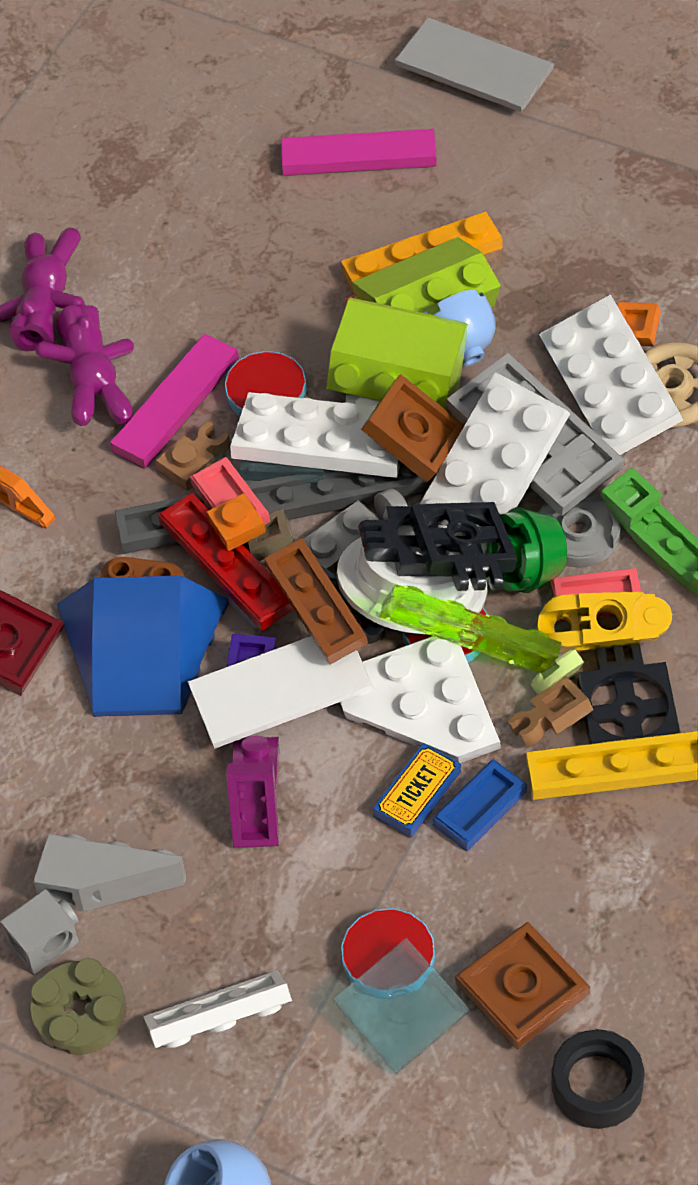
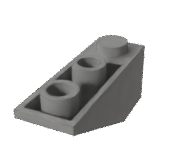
[33,834,187,911]

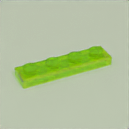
[379,584,562,673]

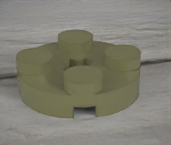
[30,958,127,1055]

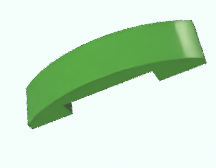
[601,467,698,596]

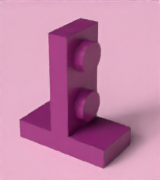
[226,736,280,848]

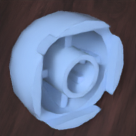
[425,289,496,367]

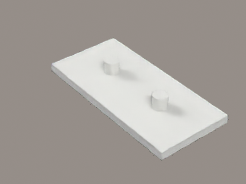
[188,636,373,749]

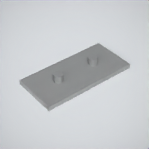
[395,17,554,113]

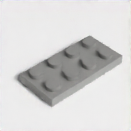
[446,353,625,516]

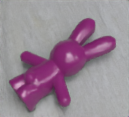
[0,228,85,351]
[35,305,134,426]

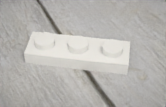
[143,970,292,1048]

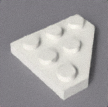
[340,629,501,763]

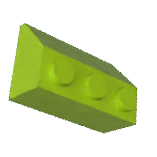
[351,237,501,315]
[326,297,469,412]

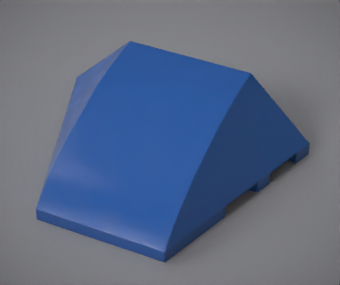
[57,576,229,717]

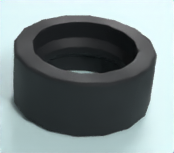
[551,1029,645,1129]

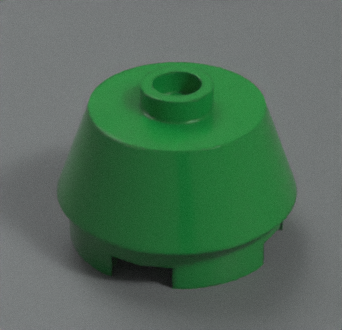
[487,507,567,593]

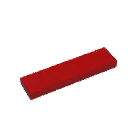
[158,493,294,631]

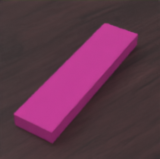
[281,129,437,175]
[110,333,239,468]

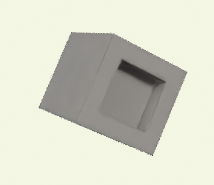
[0,889,79,975]

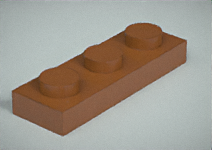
[264,538,368,665]

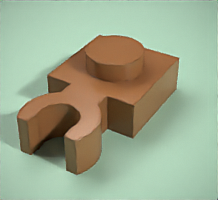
[156,421,230,491]
[508,676,593,748]

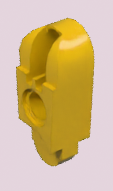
[536,592,672,654]

